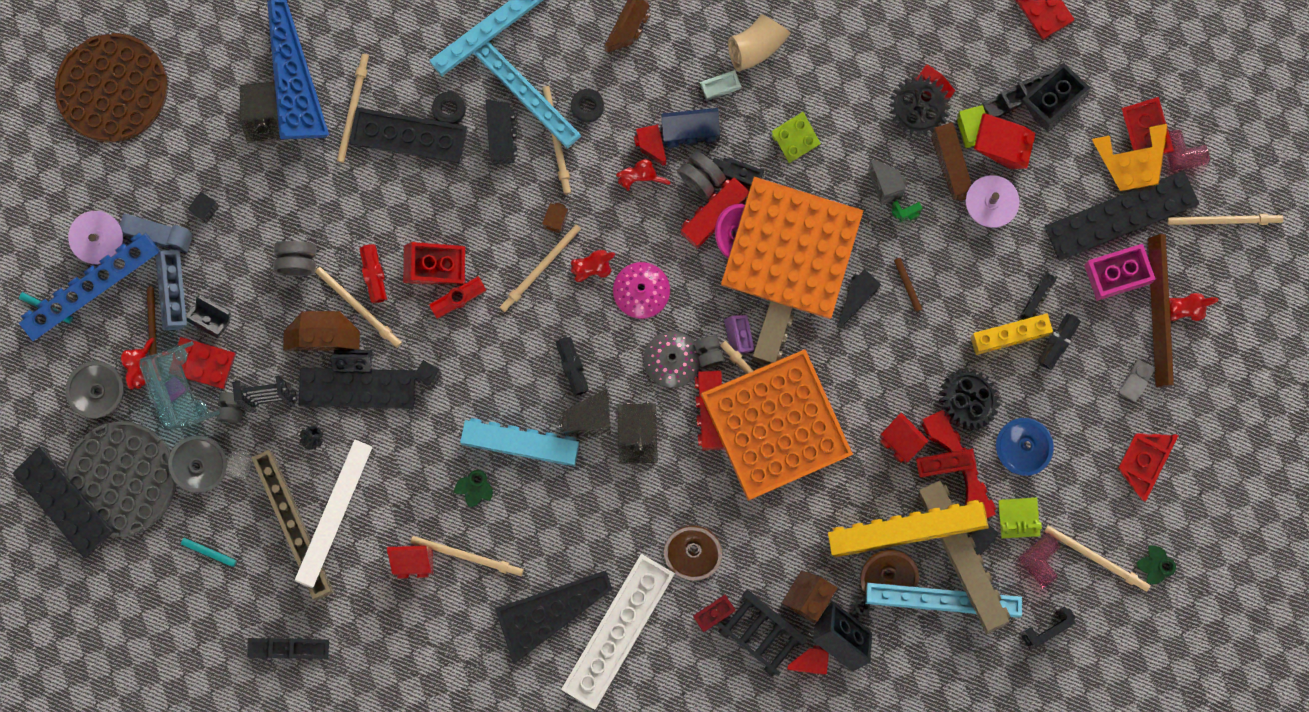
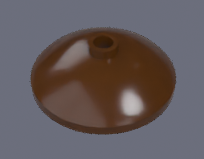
[664,525,723,581]
[860,550,919,594]

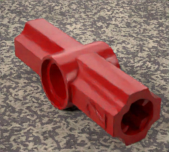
[359,244,388,303]
[429,276,487,319]

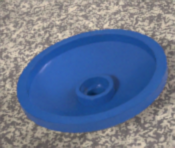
[996,418,1054,476]

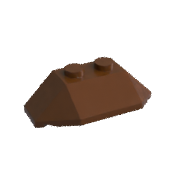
[604,0,651,52]
[283,311,360,351]

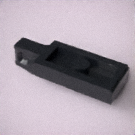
[712,157,764,187]
[1020,271,1058,319]

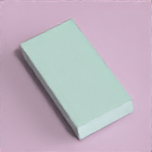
[700,70,741,101]

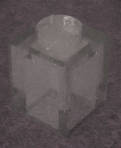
[225,449,253,480]

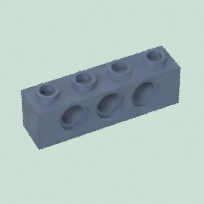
[155,250,187,330]

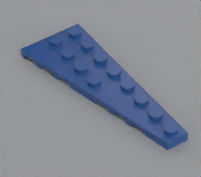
[267,0,329,139]

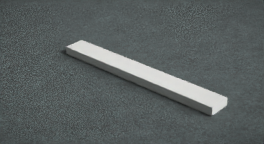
[294,440,372,588]

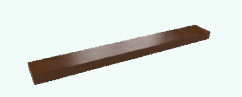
[1148,234,1174,388]

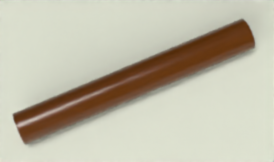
[894,258,923,313]

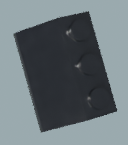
[1022,62,1091,133]
[485,100,518,165]
[813,601,872,672]

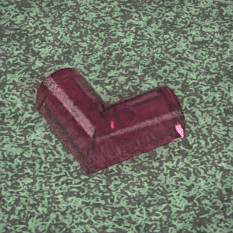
[1167,130,1210,171]
[1017,533,1060,588]

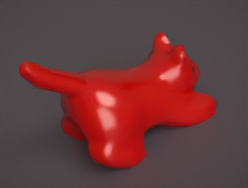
[616,158,670,191]
[570,250,615,282]
[1169,293,1219,321]
[121,338,155,390]

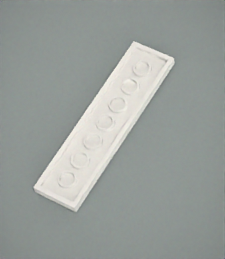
[561,554,675,710]

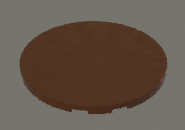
[54,33,168,143]

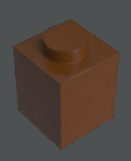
[542,202,569,234]

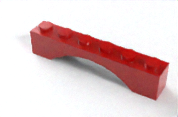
[920,410,996,519]

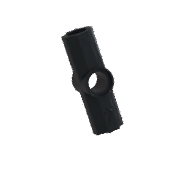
[1037,313,1081,370]
[556,336,589,396]

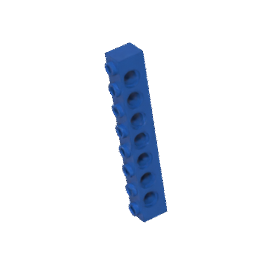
[19,232,160,341]

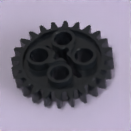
[889,75,951,137]
[939,368,1000,431]

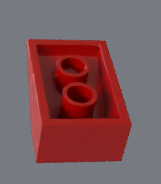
[974,113,1036,169]
[403,242,465,284]
[879,412,928,464]
[387,546,433,579]

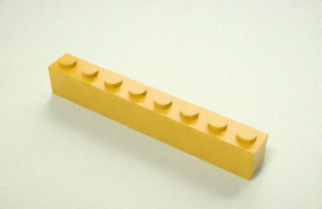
[828,500,989,558]

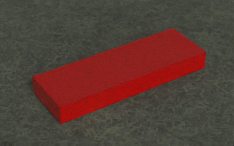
[916,448,977,478]

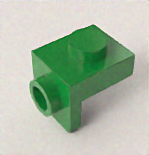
[891,201,923,223]

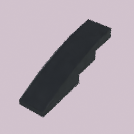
[980,70,1052,117]
[247,638,329,659]

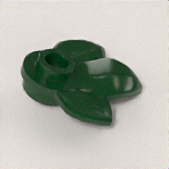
[454,470,493,508]
[1136,545,1176,584]

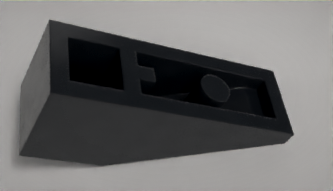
[838,269,881,329]

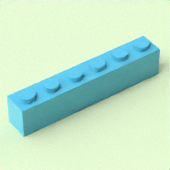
[460,418,580,467]

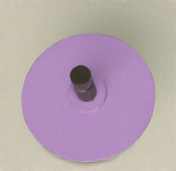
[966,175,1019,228]
[68,211,123,264]

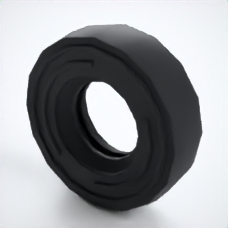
[571,89,604,123]
[432,91,466,124]

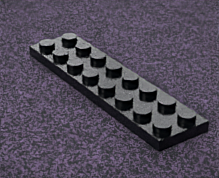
[1044,170,1199,261]

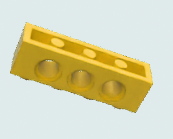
[970,313,1053,355]

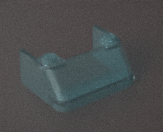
[140,341,220,430]

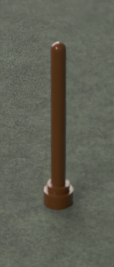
[146,286,162,376]

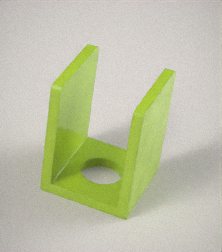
[956,105,985,148]

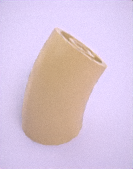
[728,14,791,71]

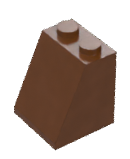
[781,570,838,624]

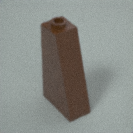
[931,122,972,201]

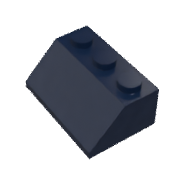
[661,108,720,148]

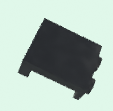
[1019,606,1076,650]

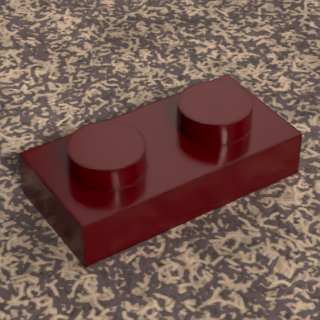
[693,595,736,633]

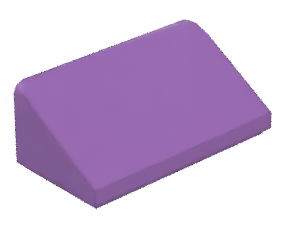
[724,315,755,354]

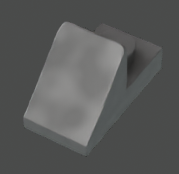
[1118,359,1155,402]

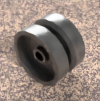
[677,151,726,199]
[273,241,316,276]

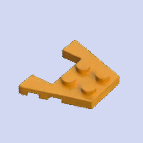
[1092,124,1168,191]

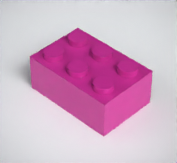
[1084,244,1155,301]

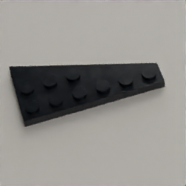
[495,570,612,665]

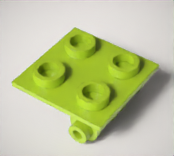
[771,112,821,163]
[998,497,1042,539]

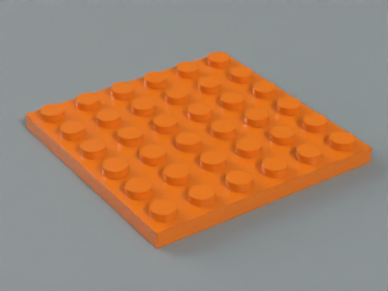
[721,177,864,319]
[700,349,853,501]

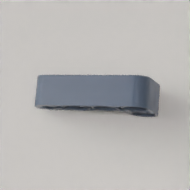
[120,214,193,253]

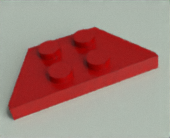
[1118,433,1178,502]

